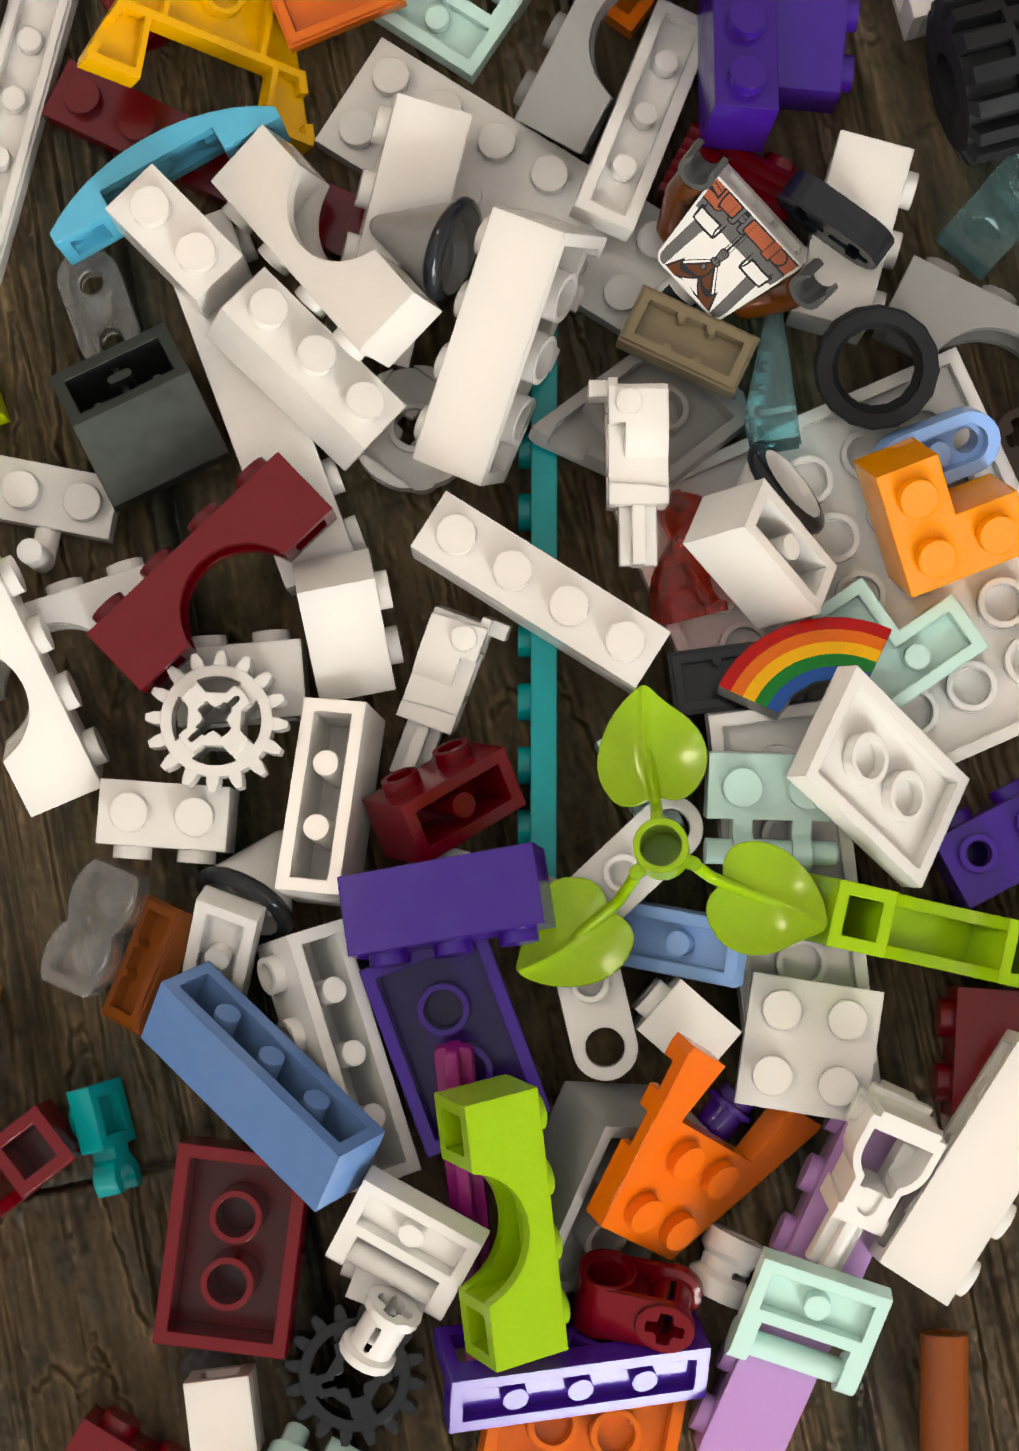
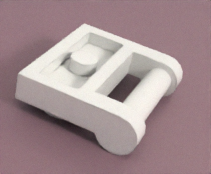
[325,1165,490,1321]

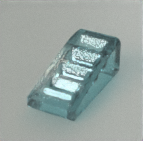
[744,313,802,452]

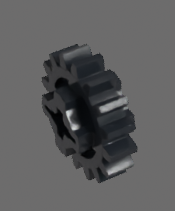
[284,1299,427,1447]

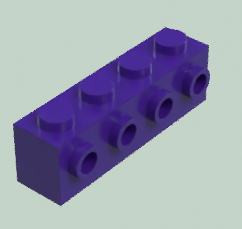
[933,777,1019,909]

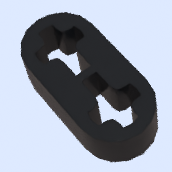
[776,170,894,270]

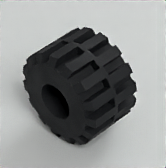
[925,0,1019,166]

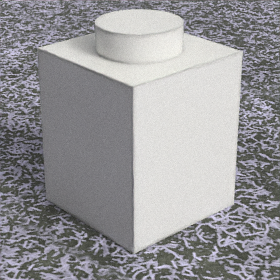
[183,1363,265,1451]

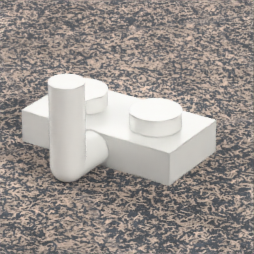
[0,455,119,573]

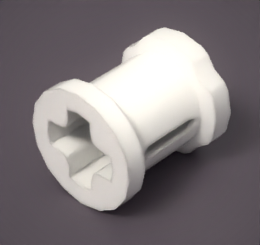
[339,1285,422,1377]

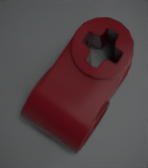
[571,1248,703,1354]

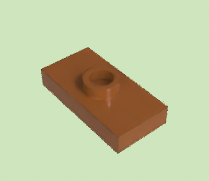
[101,895,193,1035]

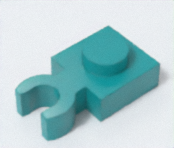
[66,1076,142,1198]

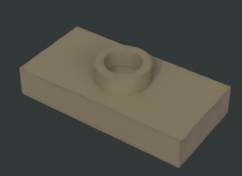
[615,285,760,401]

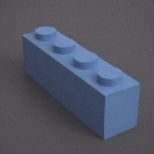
[141,961,386,1212]

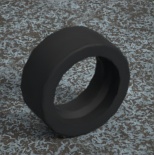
[813,304,940,430]

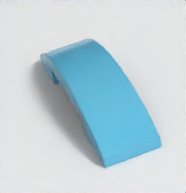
[49,106,291,266]

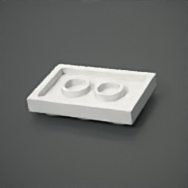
[786,665,970,888]

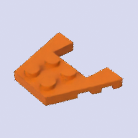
[586,1032,822,1260]

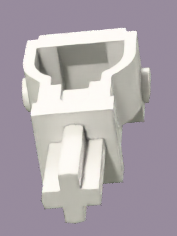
[587,377,669,568]
[389,605,513,772]
[805,1079,947,1271]

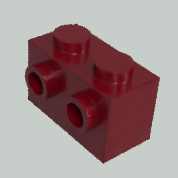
[362,738,526,863]

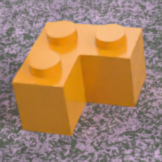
[853,437,1019,598]

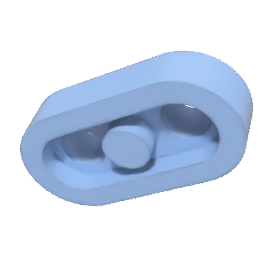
[873,406,1001,485]

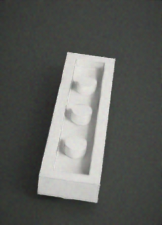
[569,0,698,242]

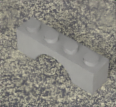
[513,0,620,159]
[871,255,1019,358]

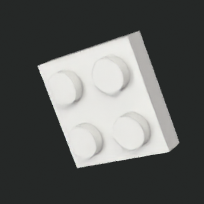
[733,971,885,1121]

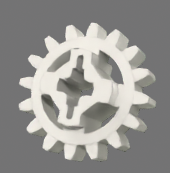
[145,650,291,794]

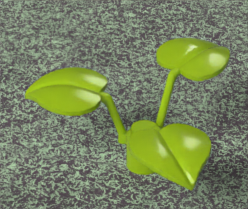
[516,685,828,988]

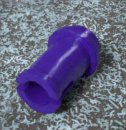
[696,1081,755,1141]

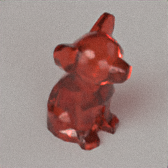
[649,489,728,626]

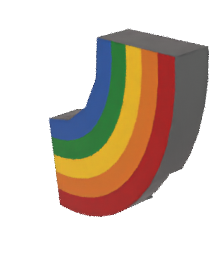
[716,617,892,721]

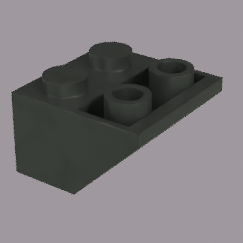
[48,322,231,513]

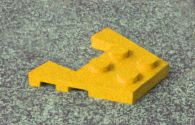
[77,0,315,155]

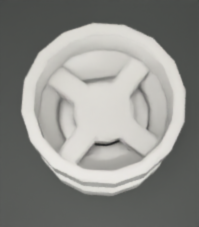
[688,1222,764,1310]

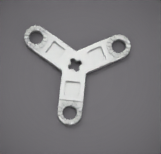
[436,799,703,1081]

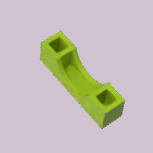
[804,873,1019,988]
[434,1074,570,1373]

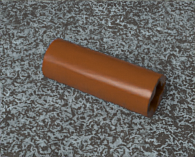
[919,1328,969,1451]

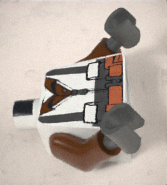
[655,138,838,320]

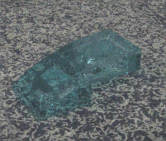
[934,153,1019,281]

